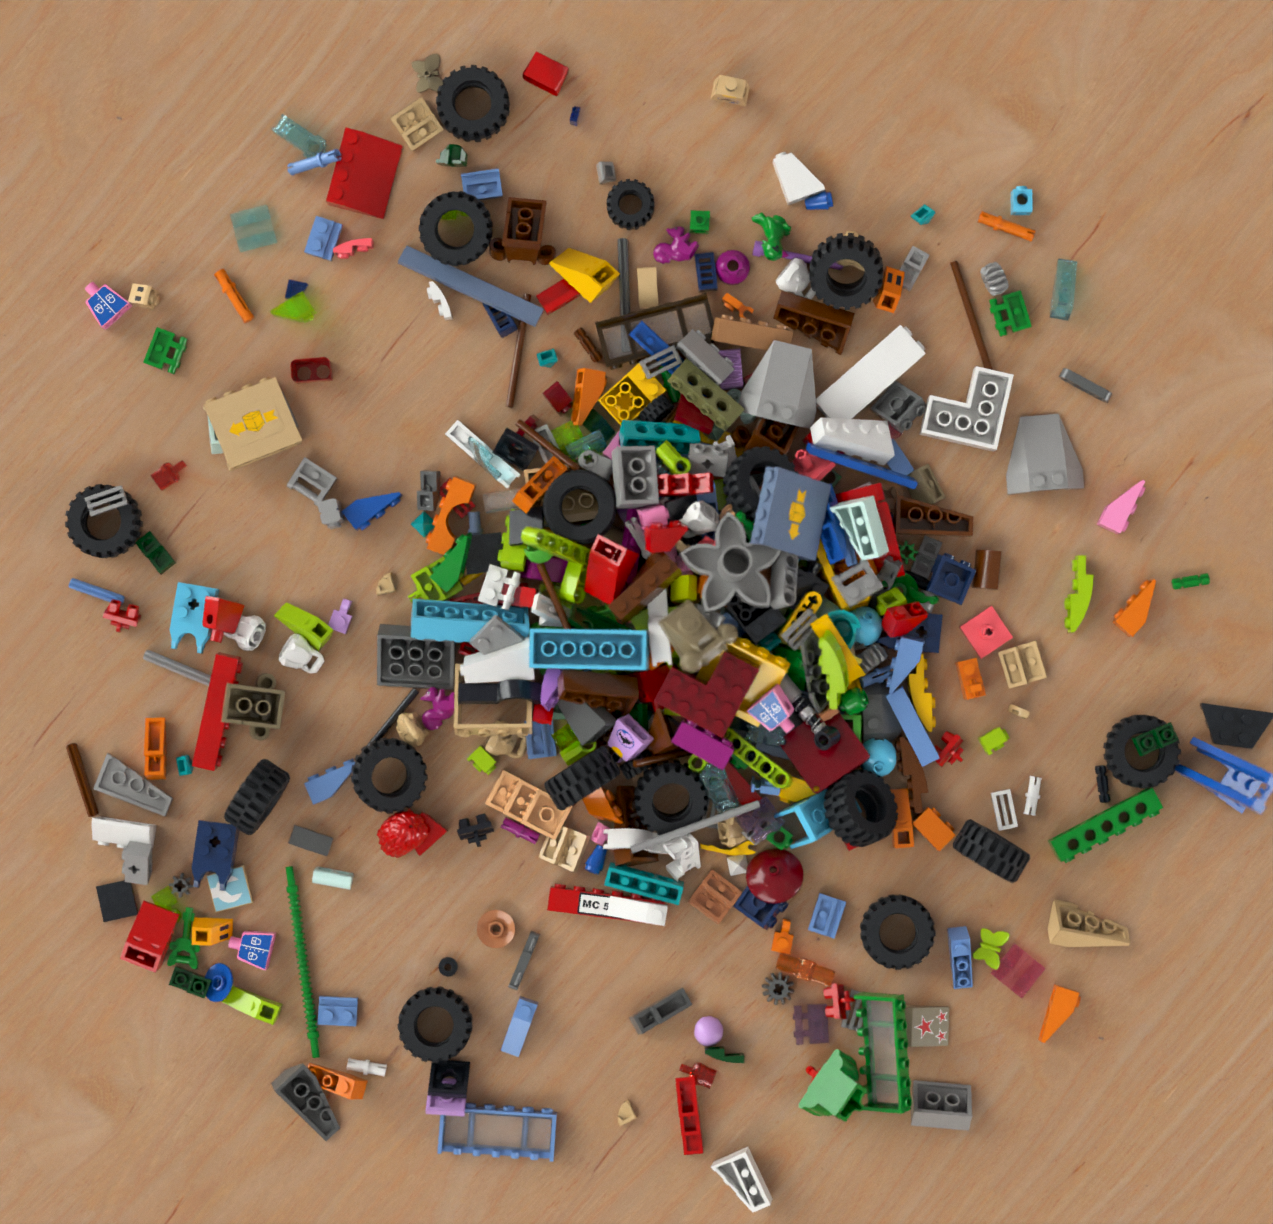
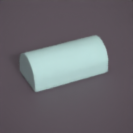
[312,866,354,890]

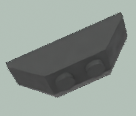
[861,675,901,744]

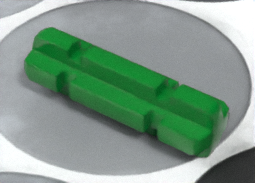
[1171,573,1210,590]

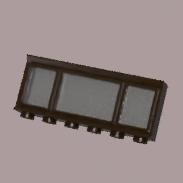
[595,293,714,370]

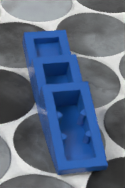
[820,484,846,565]

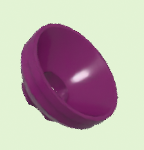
[715,250,750,285]

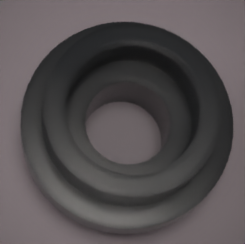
[438,957,458,977]

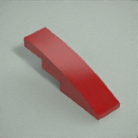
[657,472,713,497]
[675,1076,704,1155]

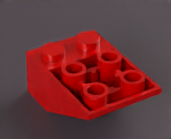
[584,534,639,604]
[120,900,180,973]

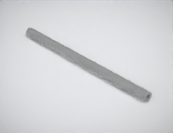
[630,800,760,853]

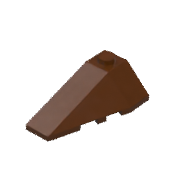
[613,785,659,866]

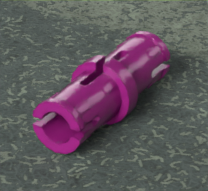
[501,817,540,845]

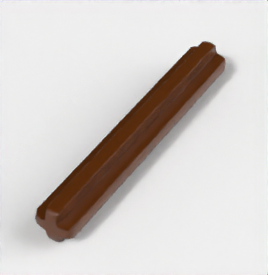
[66,743,99,817]

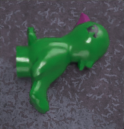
[751,212,791,261]

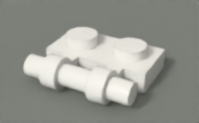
[478,564,521,611]

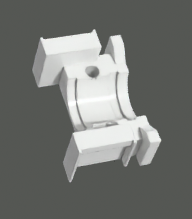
[663,833,701,882]

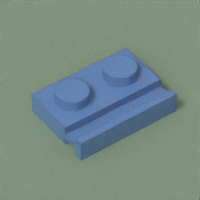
[461,168,503,200]
[304,216,343,261]
[524,720,557,759]
[751,776,780,796]
[808,893,846,939]
[318,996,358,1026]

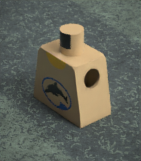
[711,75,750,106]

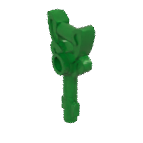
[167,907,200,969]

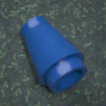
[805,191,833,210]
[585,845,608,875]

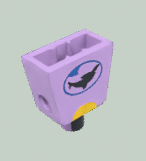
[608,714,654,763]

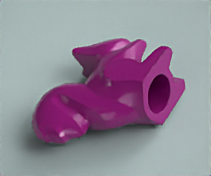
[653,226,699,264]
[420,687,455,730]

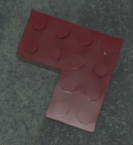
[654,649,760,738]

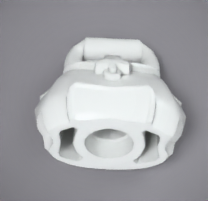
[776,258,816,299]
[679,501,719,539]
[224,615,266,651]
[279,634,324,673]

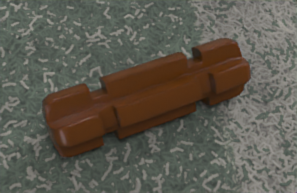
[574,328,602,363]

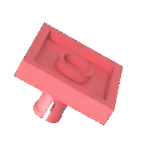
[792,448,836,481]
[959,606,1013,659]

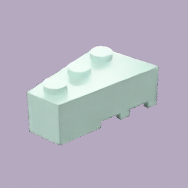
[830,495,889,560]

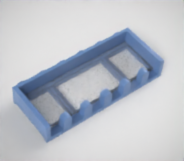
[437,1103,557,1162]

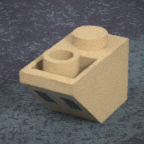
[128,284,160,311]

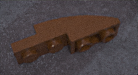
[895,737,928,814]

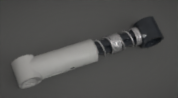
[757,645,841,750]

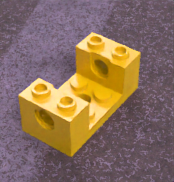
[816,538,870,612]

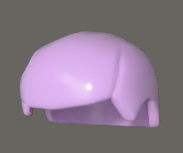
[694,1016,723,1047]

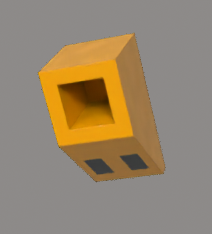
[192,917,233,946]

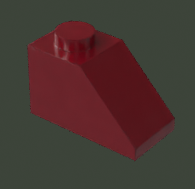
[543,381,573,415]

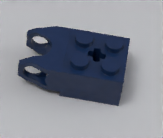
[875,613,943,653]
[192,820,239,891]

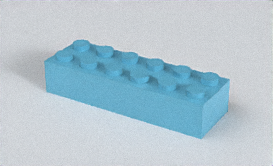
[411,599,529,643]
[529,629,650,670]

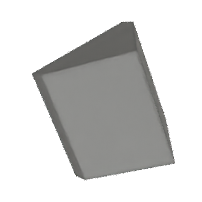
[596,161,616,184]

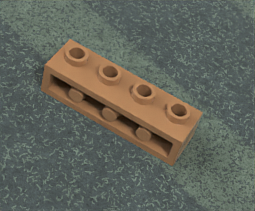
[711,314,793,350]

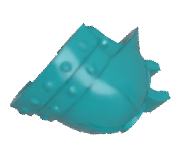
[827,610,861,650]

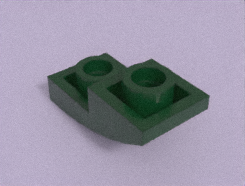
[1132,722,1179,756]
[169,966,211,999]

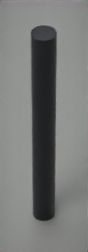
[365,688,419,747]

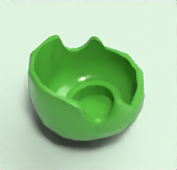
[524,545,553,564]

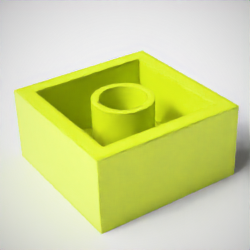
[671,574,697,603]

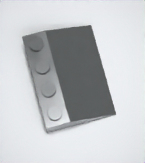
[377,624,456,690]

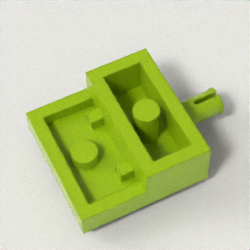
[408,557,464,603]

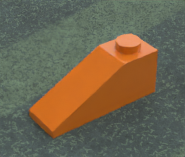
[570,368,607,426]
[512,456,568,514]
[1038,984,1081,1043]

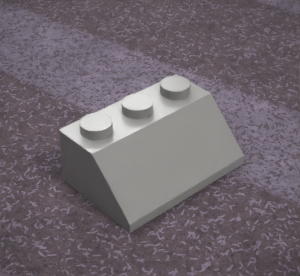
[676,329,734,386]
[611,446,659,509]
[911,1080,972,1131]

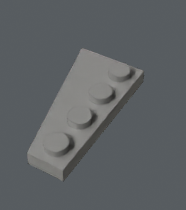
[93,753,173,816]

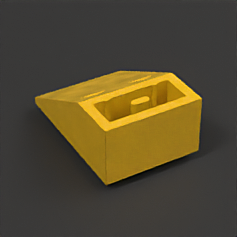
[549,248,620,303]
[598,363,667,426]

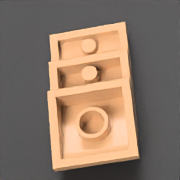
[485,769,573,840]

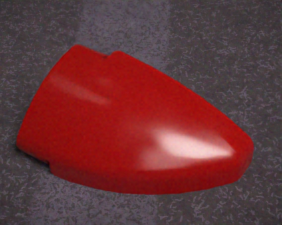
[835,483,905,578]

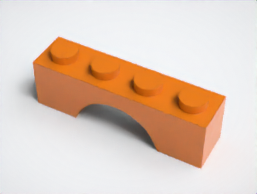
[425,476,477,555]

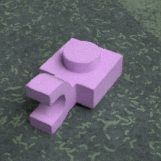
[328,599,353,634]

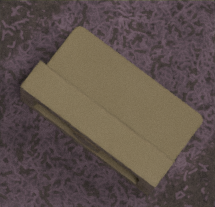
[907,464,946,505]

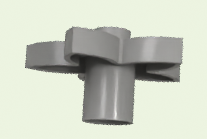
[680,512,781,613]

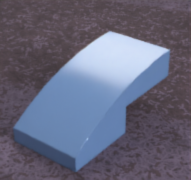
[886,438,914,475]

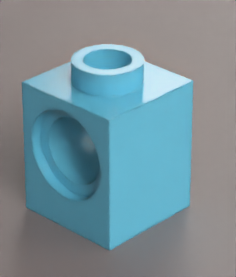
[1011,186,1032,215]

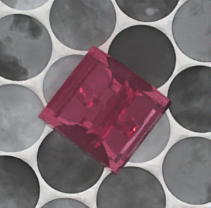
[991,943,1046,999]

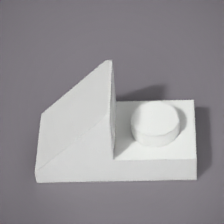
[531,593,570,627]

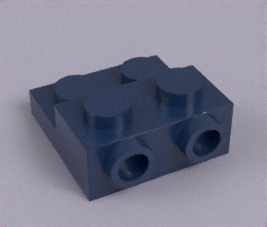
[926,553,976,605]
[733,886,789,930]

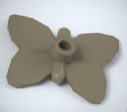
[412,54,443,93]

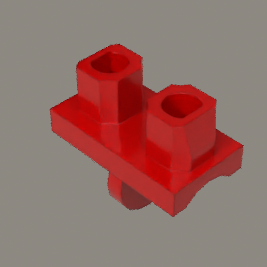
[102,599,141,633]
[934,731,964,767]
[823,983,856,1020]

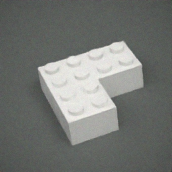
[919,366,1014,452]

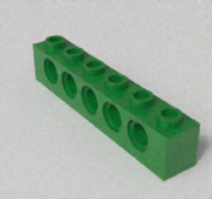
[1048,787,1163,863]

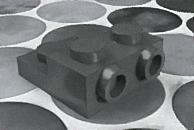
[871,381,927,433]

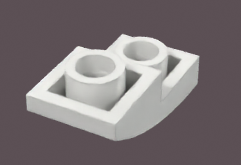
[427,281,453,321]

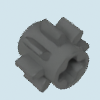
[169,873,193,898]

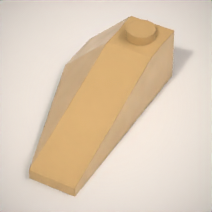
[1048,899,1130,947]

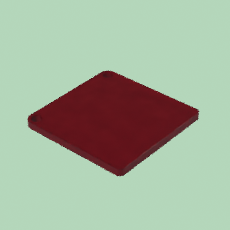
[779,713,870,794]

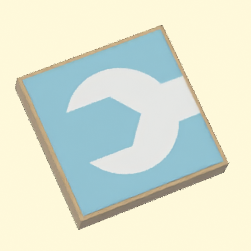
[206,865,253,913]

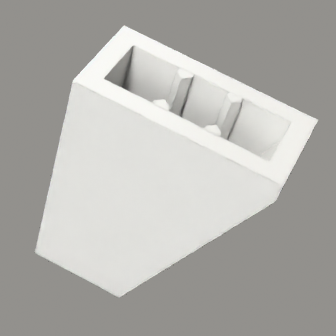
[772,152,825,205]

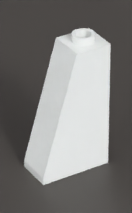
[460,637,535,683]

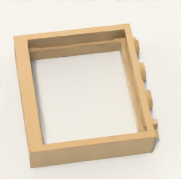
[454,664,533,737]

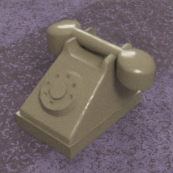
[658,600,738,672]
[221,673,285,741]

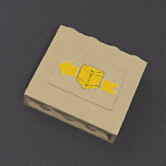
[203,377,302,471]

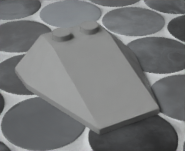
[739,340,816,428]
[1006,414,1084,495]

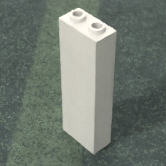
[816,325,926,419]

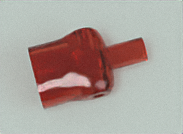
[150,460,187,491]
[679,1062,717,1089]

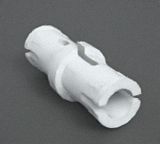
[1023,776,1042,816]
[346,1058,387,1077]

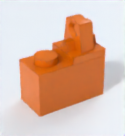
[955,658,986,700]

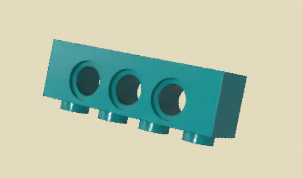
[619,420,701,454]
[604,862,685,905]

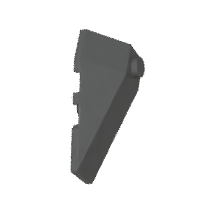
[800,630,829,714]
[271,1063,340,1141]

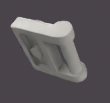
[287,457,337,506]
[831,560,883,608]

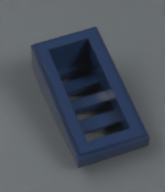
[694,252,718,292]
[482,303,518,338]

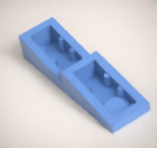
[885,686,940,767]

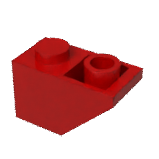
[645,521,688,553]
[881,601,929,638]

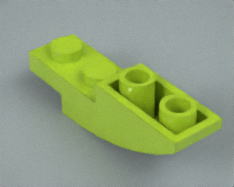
[1064,555,1094,633]
[819,630,849,710]

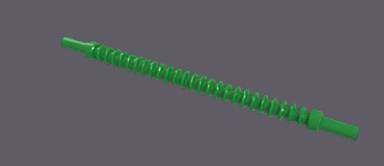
[285,866,320,1058]

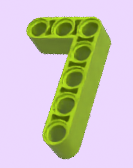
[521,526,591,604]
[688,727,793,789]

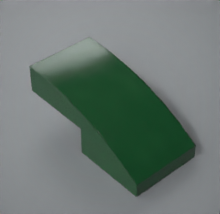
[136,531,176,575]
[705,1046,745,1063]

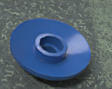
[205,963,233,1002]

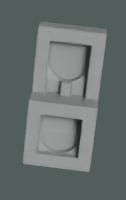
[900,246,929,291]

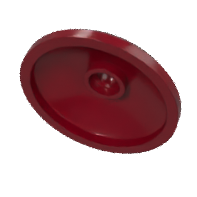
[746,848,804,904]

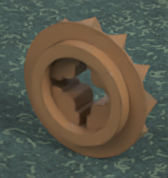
[877,479,903,509]

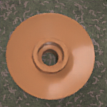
[477,910,515,948]

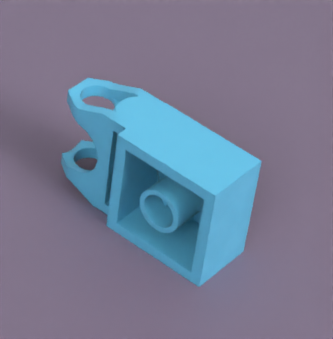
[170,582,219,654]

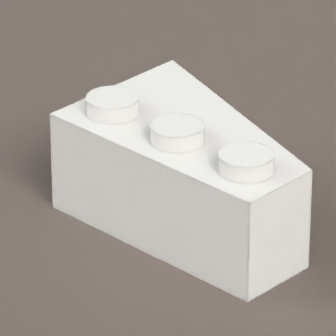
[711,1147,772,1212]

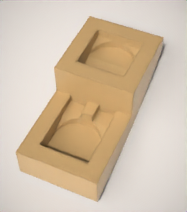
[637,267,658,309]

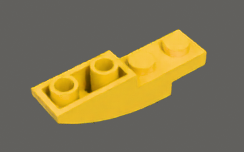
[907,655,936,732]

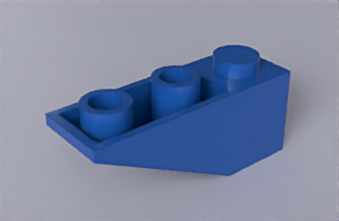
[341,492,403,531]

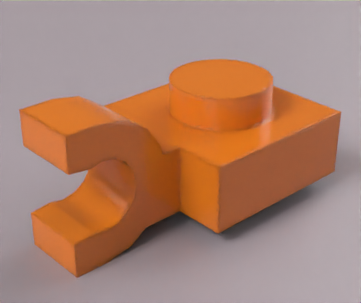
[722,293,754,318]
[771,918,794,954]

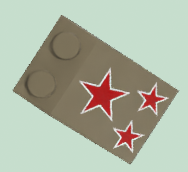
[890,1004,949,1047]

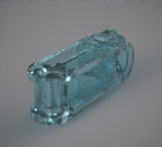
[271,114,327,158]
[700,763,739,814]

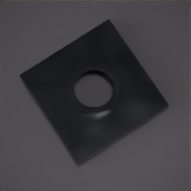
[492,427,540,471]
[428,1060,470,1098]

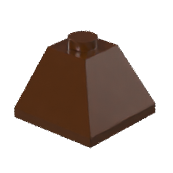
[648,708,678,755]

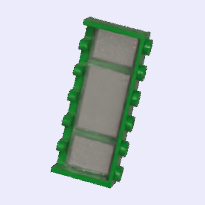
[854,991,912,1114]

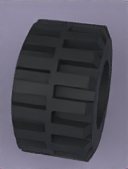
[607,179,654,230]

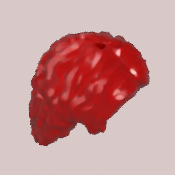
[377,811,428,858]

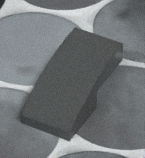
[417,470,441,511]
[910,535,943,579]
[288,825,333,856]

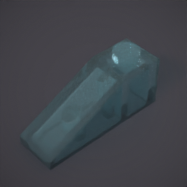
[1050,258,1077,320]

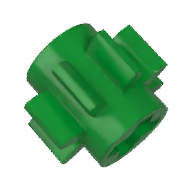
[898,540,918,565]

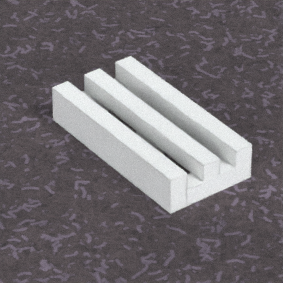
[990,789,1018,831]

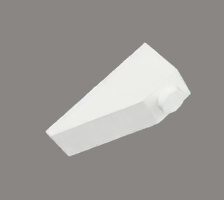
[607,896,668,926]

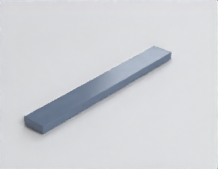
[398,246,544,327]

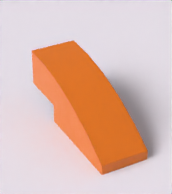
[144,717,167,780]

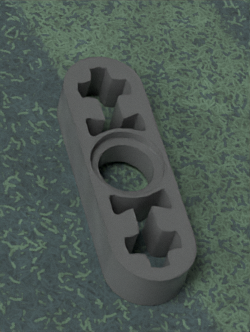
[1059,368,1112,403]

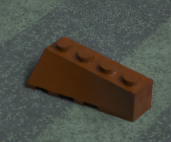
[773,291,855,355]
[894,494,974,537]
[608,552,682,625]
[557,669,639,716]

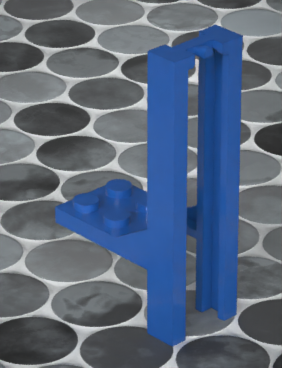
[1174,737,1273,814]

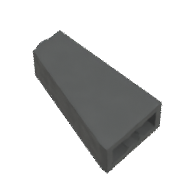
[557,699,617,746]

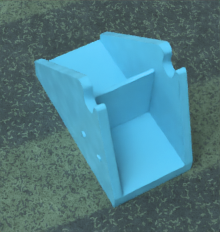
[773,788,862,849]

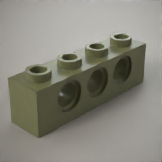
[668,359,745,432]

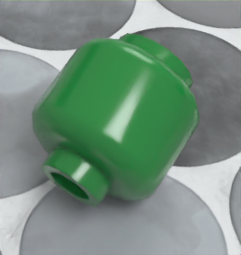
[839,687,869,715]

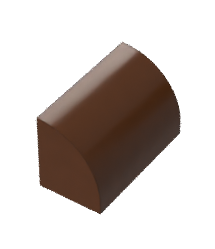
[972,550,1001,590]

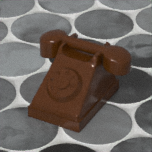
[489,197,556,265]
[730,417,799,461]

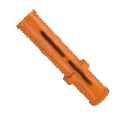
[977,211,1036,242]
[214,268,255,324]

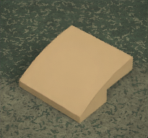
[390,97,444,151]
[998,640,1048,689]
[538,826,590,873]

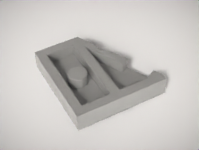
[470,615,524,655]

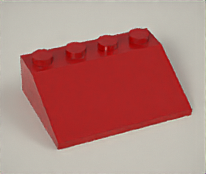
[326,127,403,220]

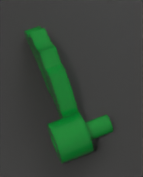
[736,511,754,542]
[909,587,939,605]

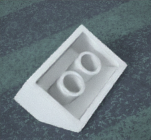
[92,816,157,848]

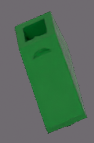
[430,532,472,593]

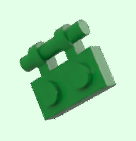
[989,290,1032,337]
[143,327,188,375]

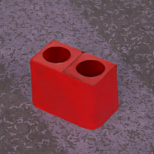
[522,51,569,96]
[290,357,333,384]

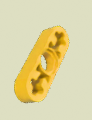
[781,591,822,641]

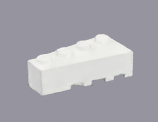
[810,417,895,465]

